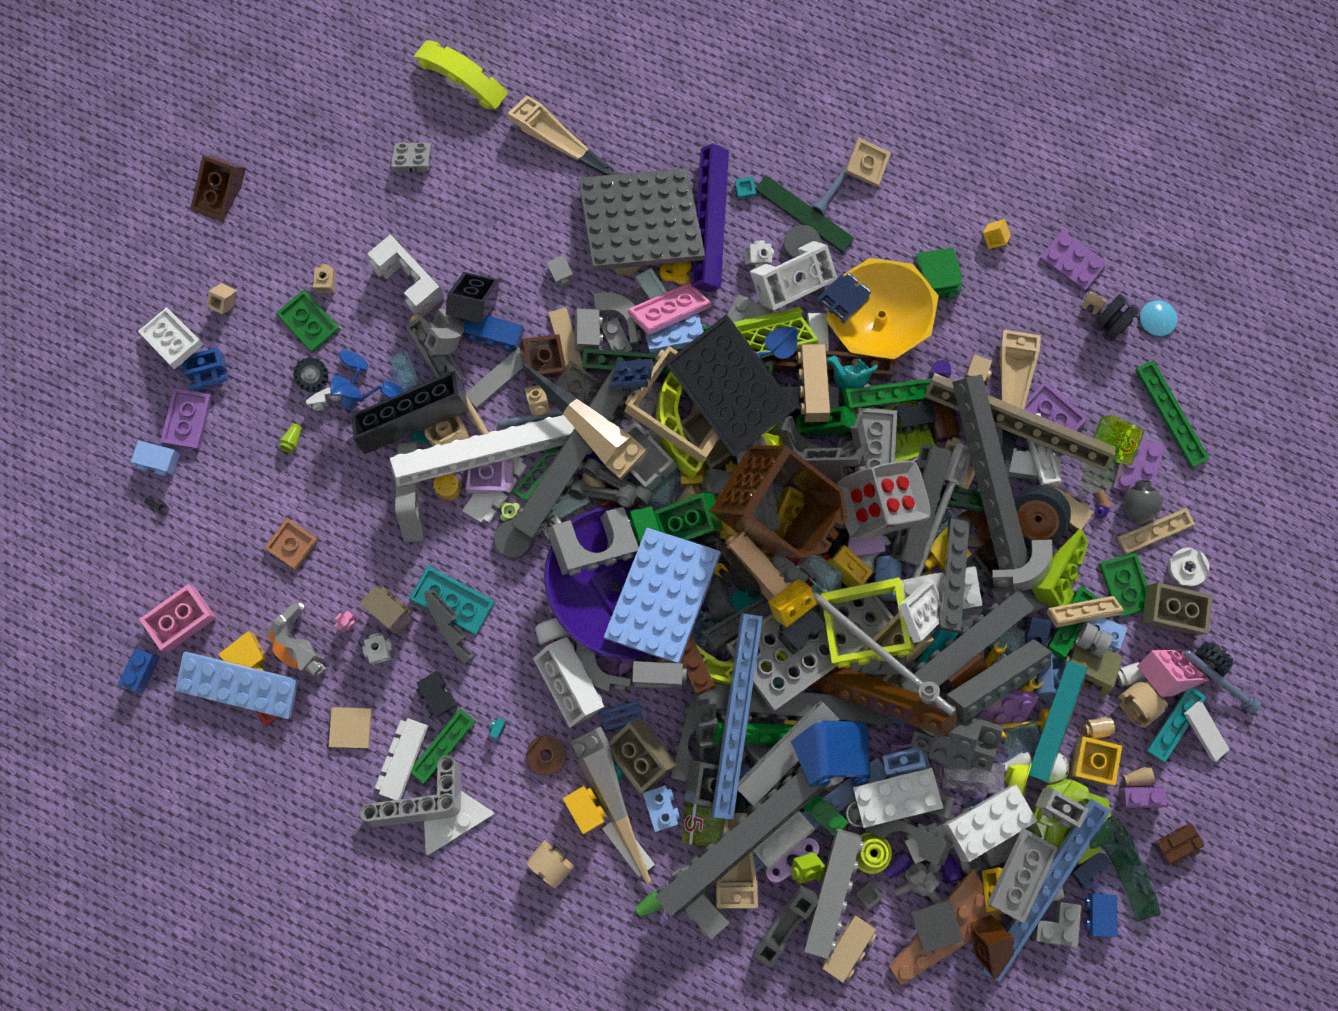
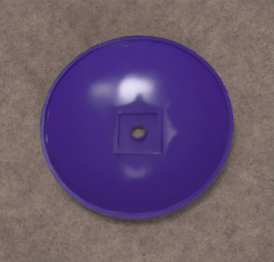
[544,507,650,659]

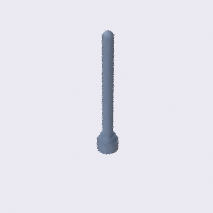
[812,165,848,215]
[498,399,586,428]
[1184,650,1261,714]

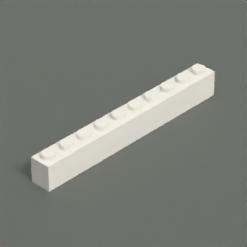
[390,415,574,487]

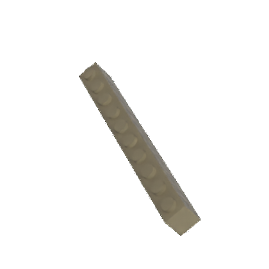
[924,373,1116,472]

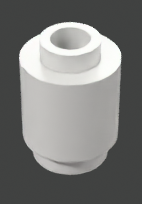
[1117,662,1146,687]

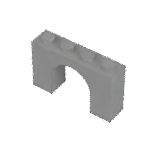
[547,507,639,576]
[633,661,687,690]

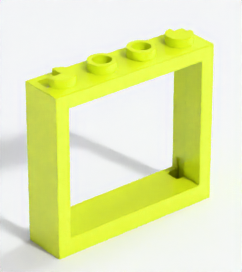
[821,578,915,668]

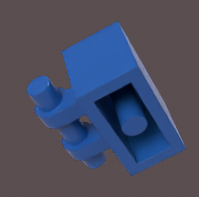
[182,347,228,391]

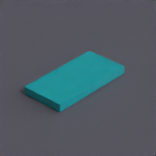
[409,566,495,636]

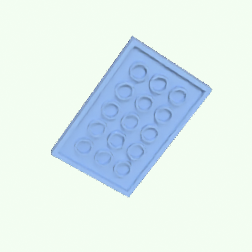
[604,528,721,663]

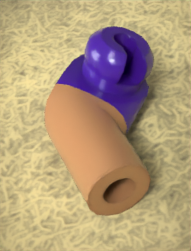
[1095,490,1111,518]

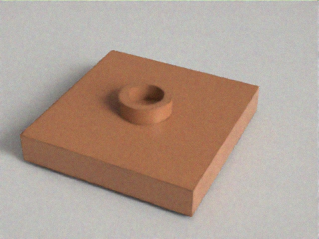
[264,518,319,571]

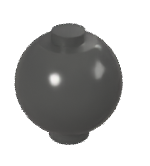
[1122,480,1162,524]

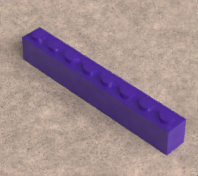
[692,143,729,292]

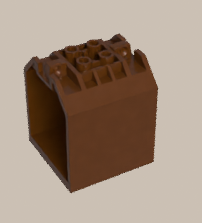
[709,445,847,558]

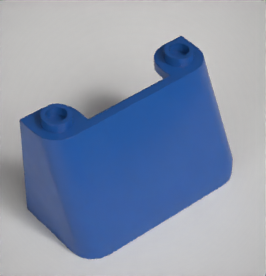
[791,721,871,787]

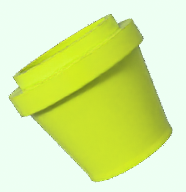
[855,833,892,874]

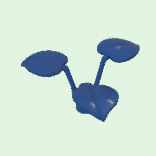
[756,327,798,359]
[330,349,404,409]

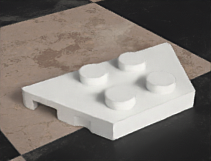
[424,791,494,856]

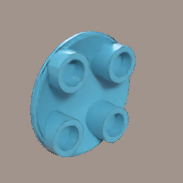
[1139,300,1178,337]

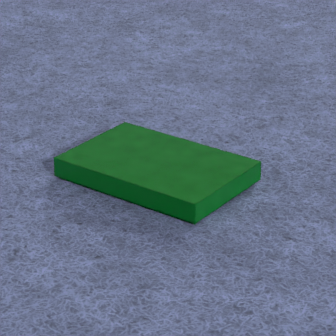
[275,290,341,354]
[1098,552,1148,618]

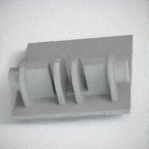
[391,142,431,173]

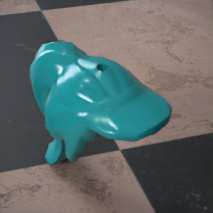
[826,356,878,394]

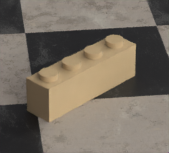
[797,344,830,422]

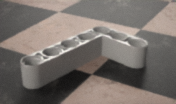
[395,441,425,543]
[360,755,461,827]

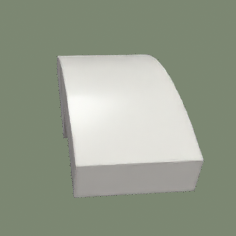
[807,313,829,351]
[306,387,342,411]

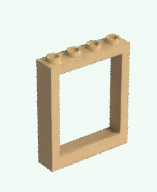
[625,346,719,463]

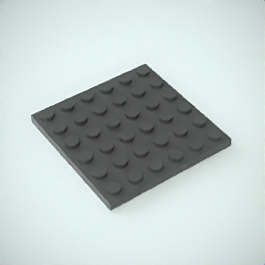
[579,168,705,271]

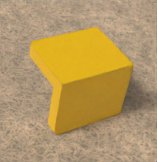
[983,219,1011,249]

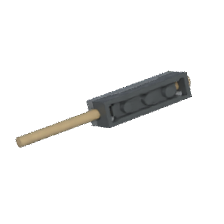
[406,314,489,435]

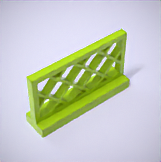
[733,307,819,358]

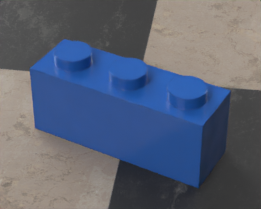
[463,316,524,352]

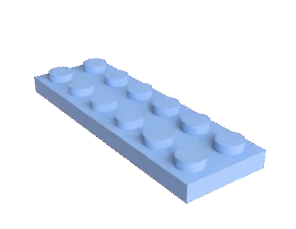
[175,652,299,719]

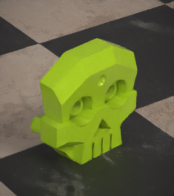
[1028,779,1112,864]

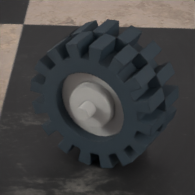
[293,357,329,392]
[1195,642,1234,677]

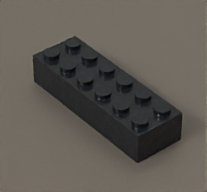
[351,370,468,454]

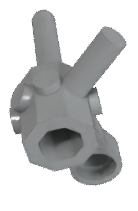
[895,860,942,904]

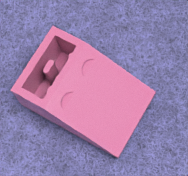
[1137,649,1209,697]

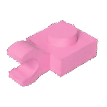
[334,611,357,632]

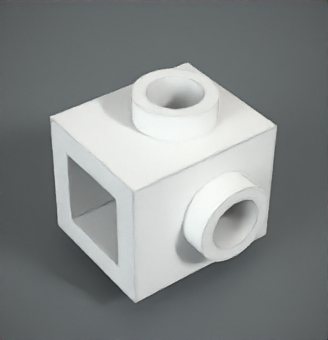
[744,240,774,268]
[362,633,393,665]

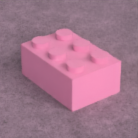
[139,584,216,653]

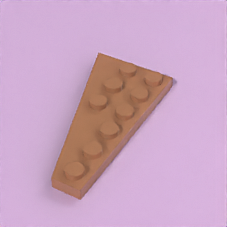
[889,867,1003,985]

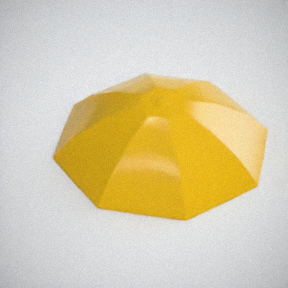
[826,258,939,360]

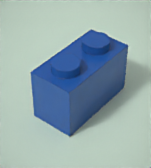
[118,648,160,694]
[1084,893,1118,937]

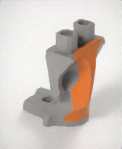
[266,602,327,678]

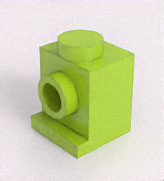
[791,852,825,884]

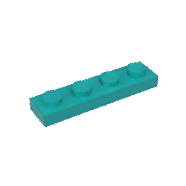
[1146,688,1206,763]

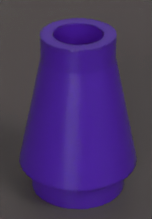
[884,850,914,879]
[941,851,962,883]

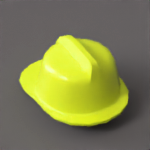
[1005,762,1032,799]

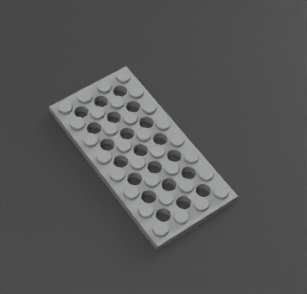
[726,573,894,712]

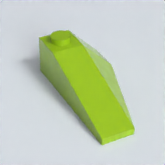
[1031,529,1089,608]

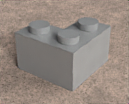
[1031,901,1081,947]

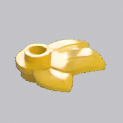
[659,261,693,285]

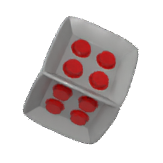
[837,461,930,539]

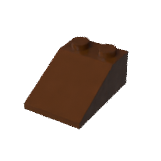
[190,155,246,221]

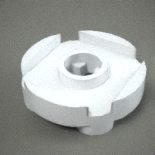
[1168,548,1209,587]

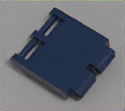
[816,273,871,325]

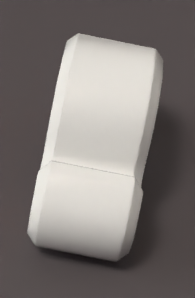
[535,618,570,645]

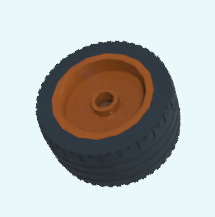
[1014,485,1071,546]

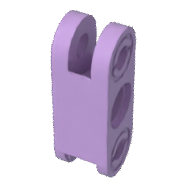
[765,838,819,882]

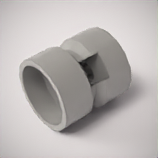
[1075,622,1113,658]
[843,801,863,827]

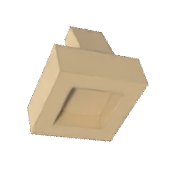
[1082,291,1106,315]

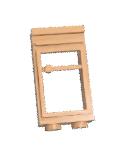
[722,532,791,601]

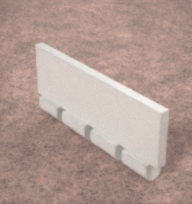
[462,457,527,523]
[375,718,428,800]

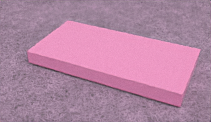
[628,282,711,335]

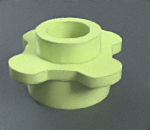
[500,502,520,521]

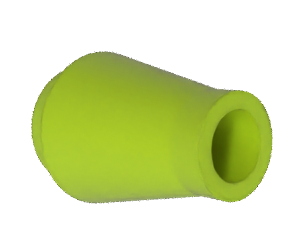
[279,423,302,453]

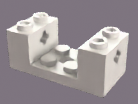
[367,234,444,317]
[750,241,837,310]

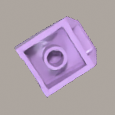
[466,459,514,494]

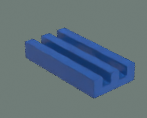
[600,700,643,731]

